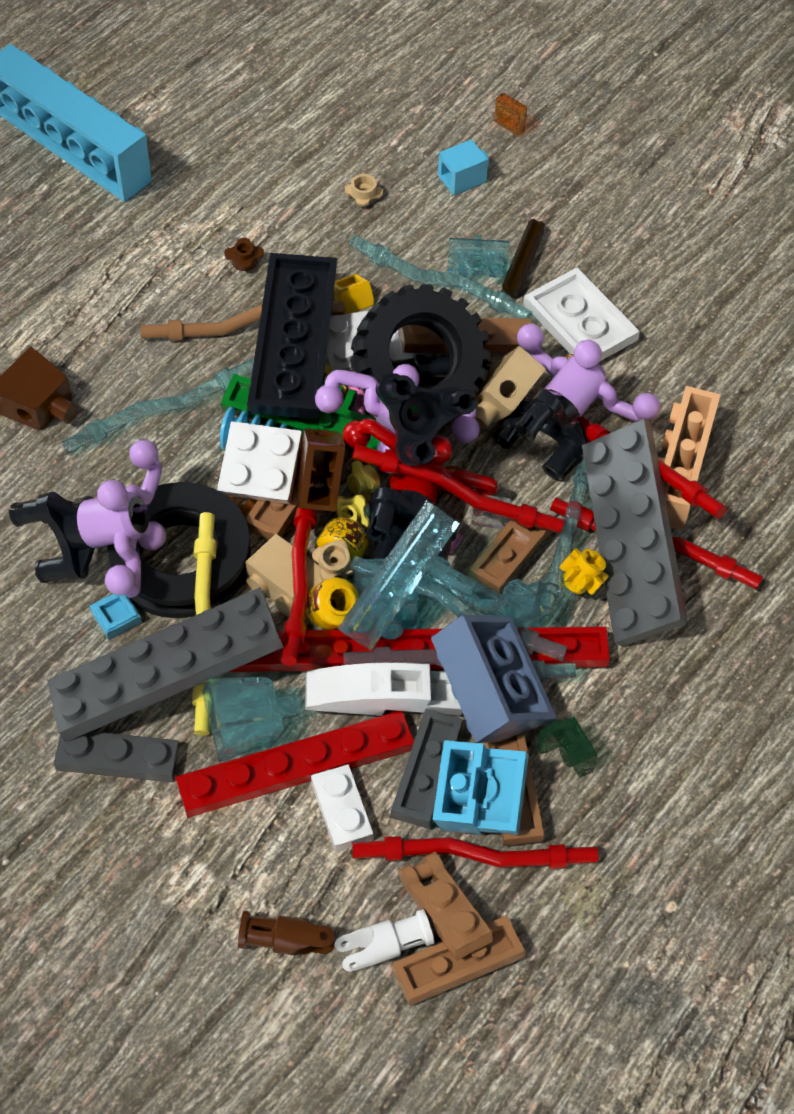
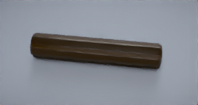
[501,219,545,298]

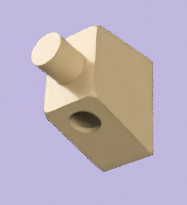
[472,346,546,430]

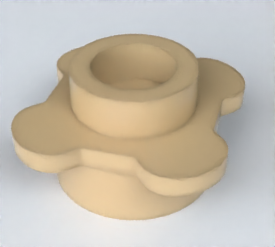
[345,174,383,207]
[312,540,356,580]

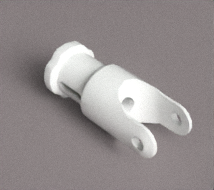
[335,909,434,972]

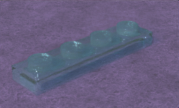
[338,500,460,650]

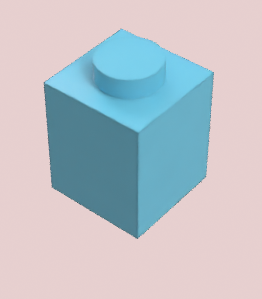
[437,139,490,196]

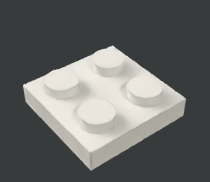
[217,421,303,504]

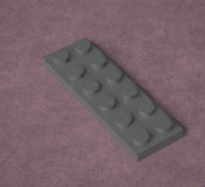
[582,419,688,647]
[47,587,284,742]

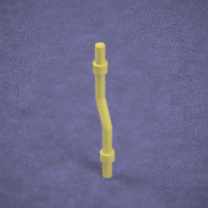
[192,512,217,736]

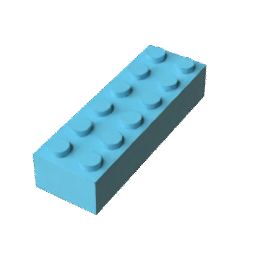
[0,44,152,202]

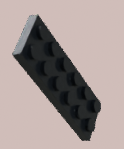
[247,253,337,419]

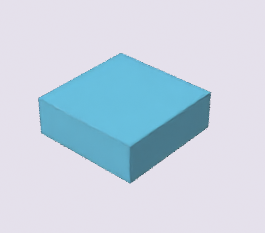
[89,594,142,640]

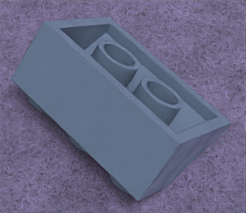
[431,615,557,743]

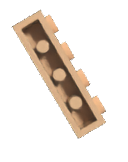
[658,386,721,531]

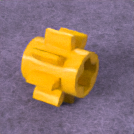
[559,548,609,595]

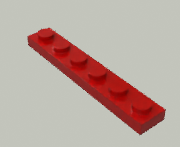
[175,711,414,818]

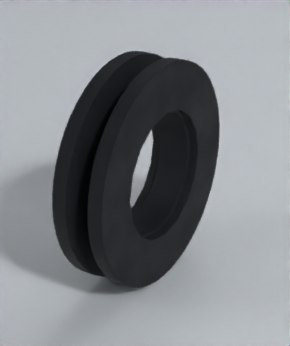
[107,482,251,618]

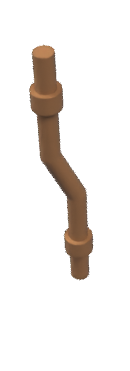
[140,302,345,341]

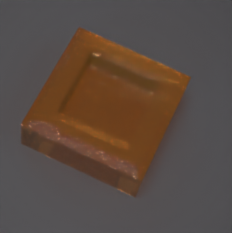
[494,92,527,136]

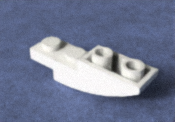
[305,663,463,716]

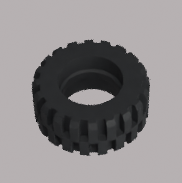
[350,284,491,414]

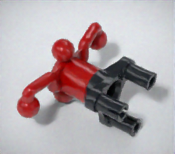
[342,419,499,578]

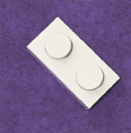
[311,764,373,852]

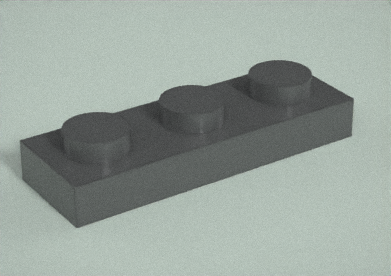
[390,709,463,829]
[53,731,180,783]

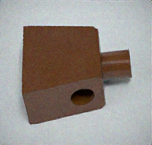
[0,347,78,430]
[298,428,345,511]

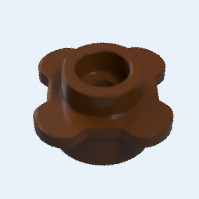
[224,238,264,271]

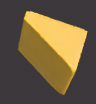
[334,273,374,314]

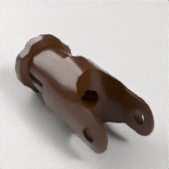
[238,910,335,956]

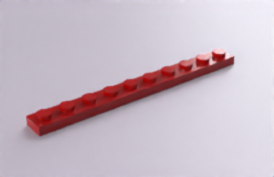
[228,626,610,672]

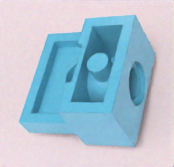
[433,740,529,835]

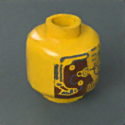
[314,518,369,566]
[306,577,361,630]

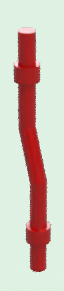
[579,416,727,519]
[352,444,564,534]
[550,497,763,590]
[281,507,317,666]
[352,836,598,869]

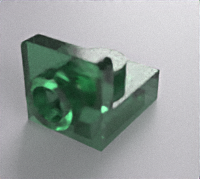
[536,716,598,778]

